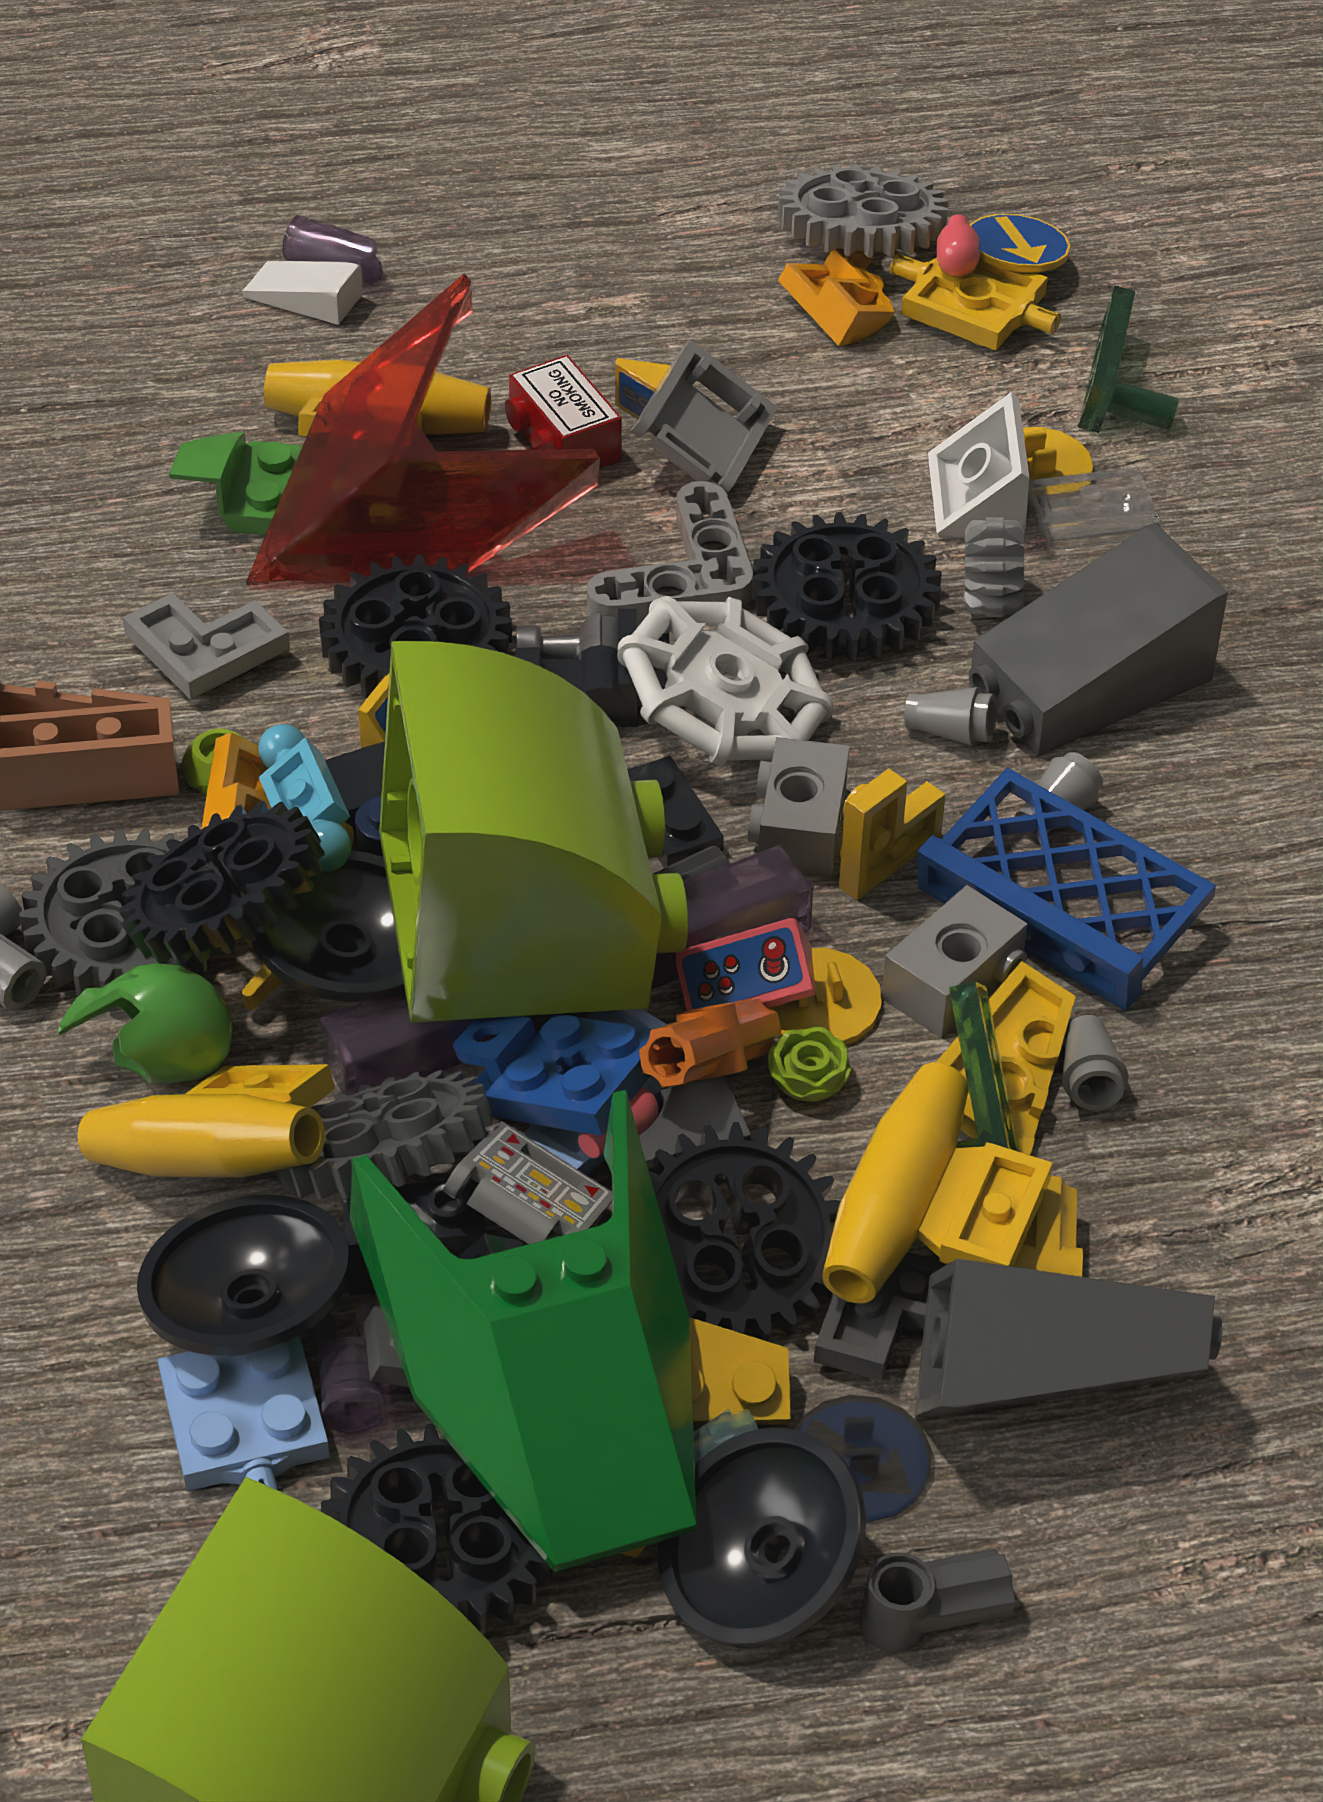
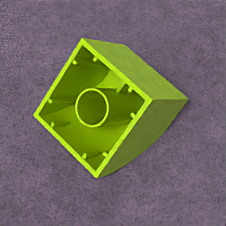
[379,641,688,1023]
[81,1477,536,1802]

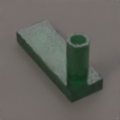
[1078,285,1179,433]
[949,982,1019,1152]

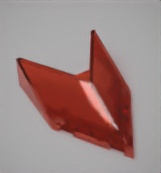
[246,273,600,585]

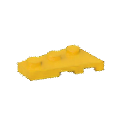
[936,961,1076,1155]
[689,1317,791,1426]

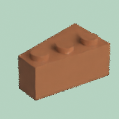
[0,680,179,811]

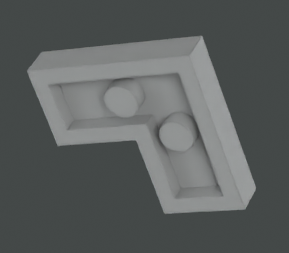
[123,593,290,700]

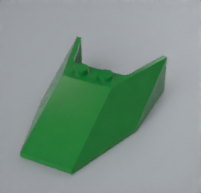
[350,1090,697,1572]

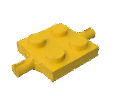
[890,253,1061,351]

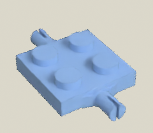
[157,1336,330,1491]

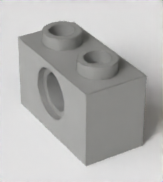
[748,737,850,877]
[881,885,1028,1038]

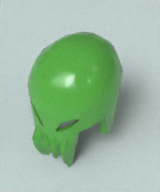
[58,963,233,1084]

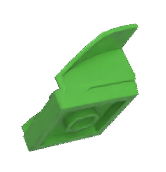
[169,431,408,543]

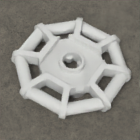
[617,596,833,766]

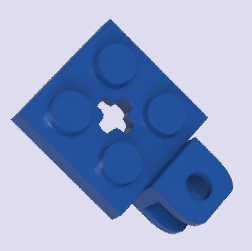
[453,1014,652,1136]

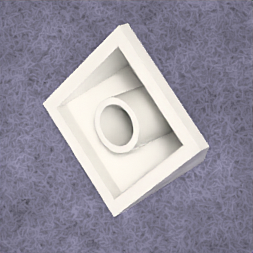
[928,392,1030,539]

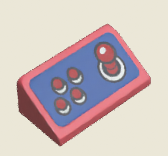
[676,918,816,1011]

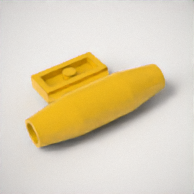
[264,359,492,453]
[822,1062,1053,1303]
[77,1064,335,1178]

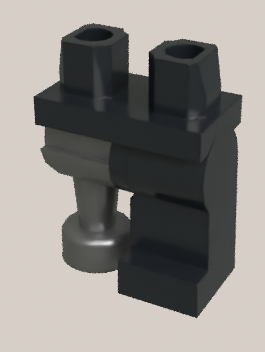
[515,609,670,727]

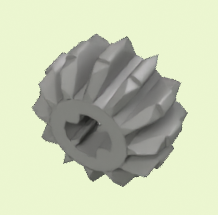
[965,517,1025,617]

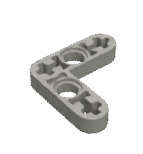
[587,481,753,625]

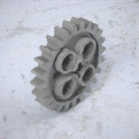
[777,164,948,258]

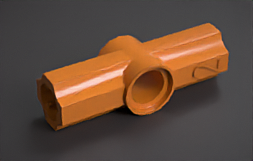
[639,998,781,1087]

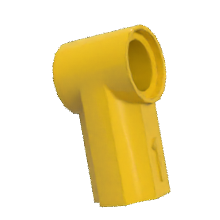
[1013,1176,1083,1277]

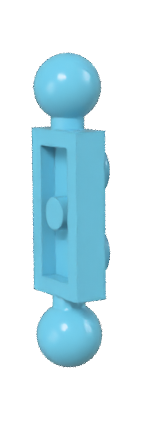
[258,724,351,872]

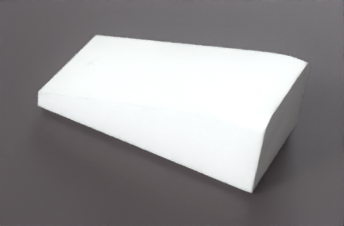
[243,261,363,325]

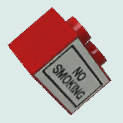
[505,355,622,482]

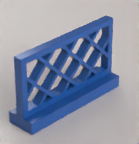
[917,767,1216,1011]

